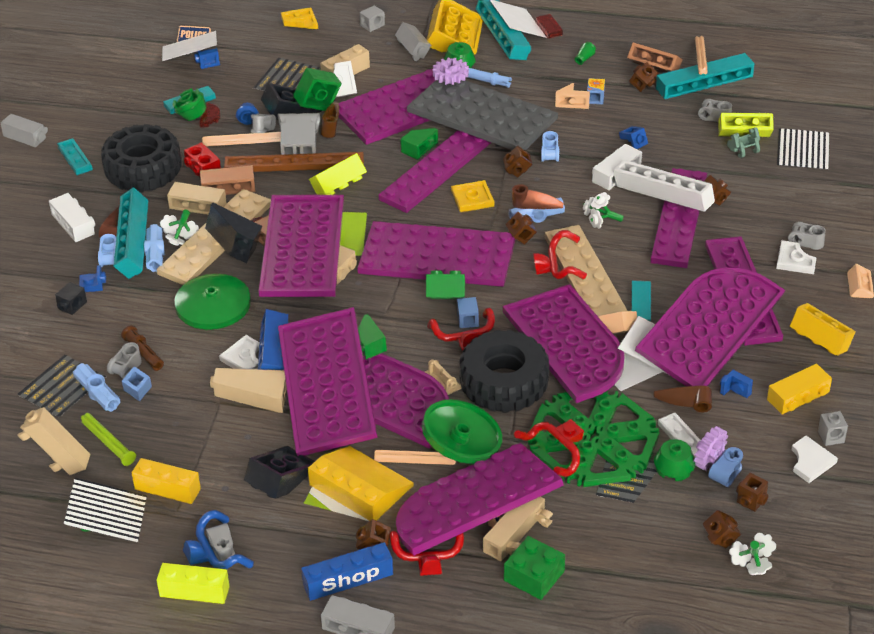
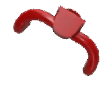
[533,230,587,279]
[427,308,495,351]
[514,419,584,477]
[389,531,464,576]

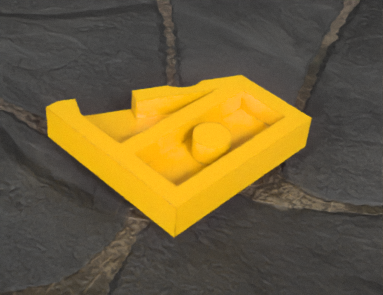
[281,8,318,29]

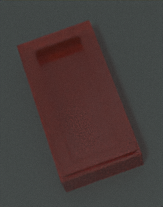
[536,14,563,38]

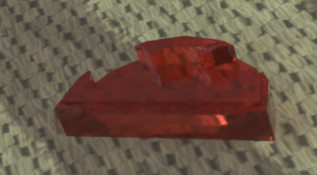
[200,103,220,127]

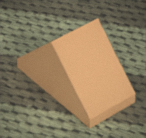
[598,311,637,334]

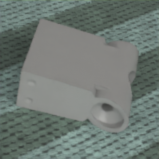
[278,113,320,155]

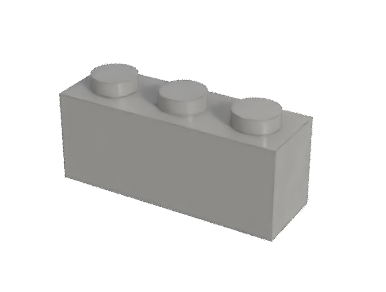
[321,595,395,634]

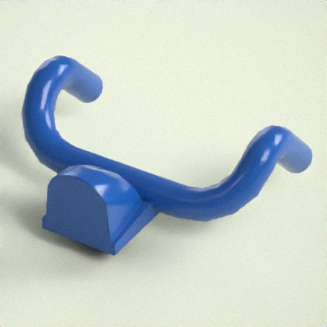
[183,510,254,569]

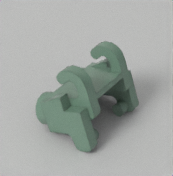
[727,127,760,158]

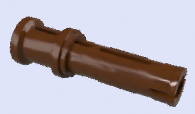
[121,325,164,371]

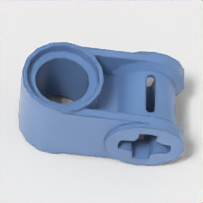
[708,447,743,487]

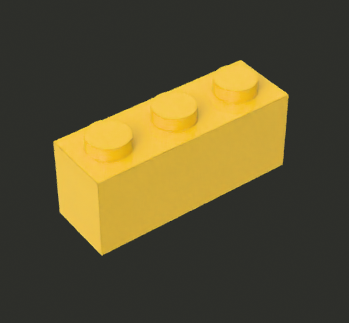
[790,303,856,355]
[767,364,832,414]
[132,458,201,504]

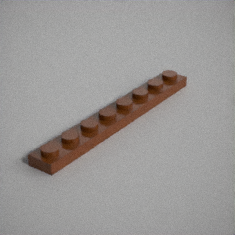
[224,152,364,172]

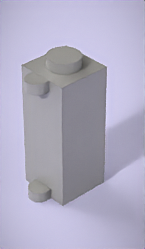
[395,22,431,61]
[0,114,48,147]

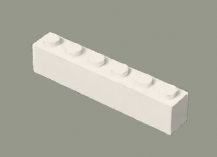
[614,160,715,212]

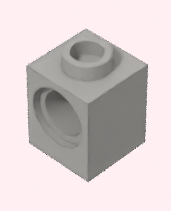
[360,5,385,32]
[818,411,848,446]

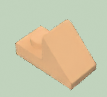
[555,83,590,109]

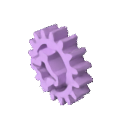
[433,58,469,85]
[694,426,728,471]

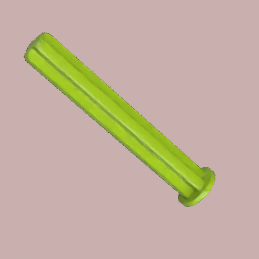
[81,413,136,466]

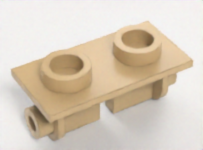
[425,359,462,395]

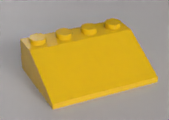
[427,0,483,55]
[308,446,414,521]

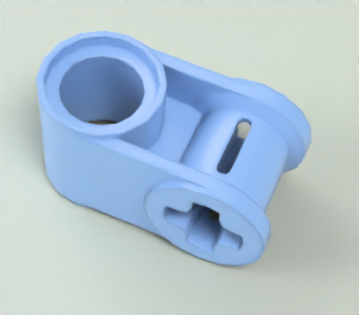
[541,131,559,162]
[98,234,116,267]

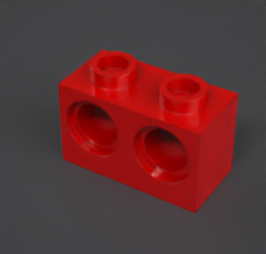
[183,142,221,178]

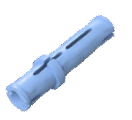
[468,68,512,88]

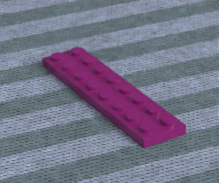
[379,130,491,213]
[651,168,707,268]
[705,236,783,345]

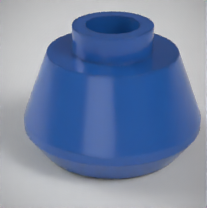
[236,103,259,124]

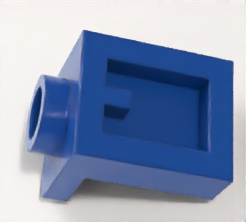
[194,48,220,69]
[619,126,648,149]
[79,265,106,292]
[720,370,753,398]

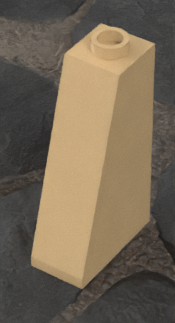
[210,368,287,413]

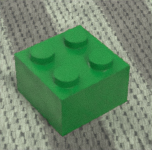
[293,67,342,111]
[426,271,465,299]
[504,536,565,600]

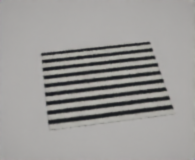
[777,128,829,169]
[64,478,147,542]

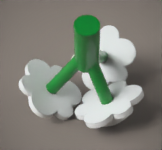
[583,192,624,229]
[160,210,199,246]
[729,533,776,575]

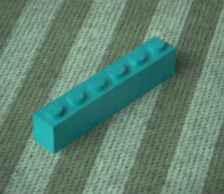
[475,0,531,60]
[656,53,755,99]
[114,187,148,279]

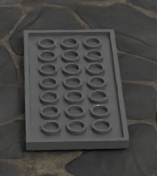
[407,80,558,151]

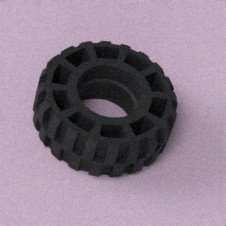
[101,124,182,192]
[460,330,549,413]

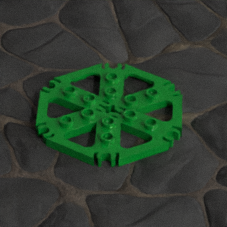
[528,390,659,487]

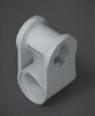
[698,99,732,122]
[251,114,276,133]
[788,222,826,250]
[107,342,142,379]
[206,523,235,561]

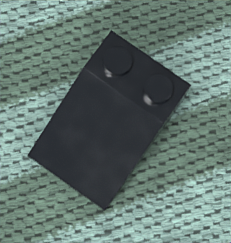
[261,83,322,120]
[205,203,263,264]
[244,446,315,499]

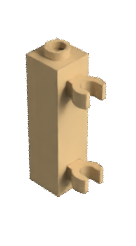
[17,407,90,475]
[483,496,553,561]

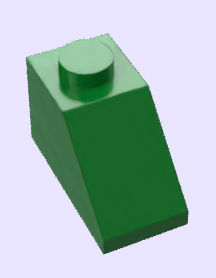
[400,128,438,160]
[358,314,387,359]

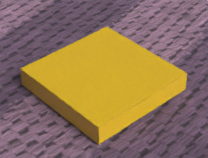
[451,180,494,212]

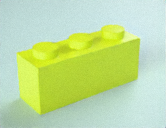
[718,113,774,137]
[309,153,367,195]
[157,563,230,604]

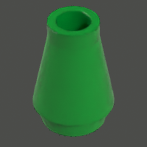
[575,42,596,65]

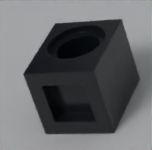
[55,282,87,315]

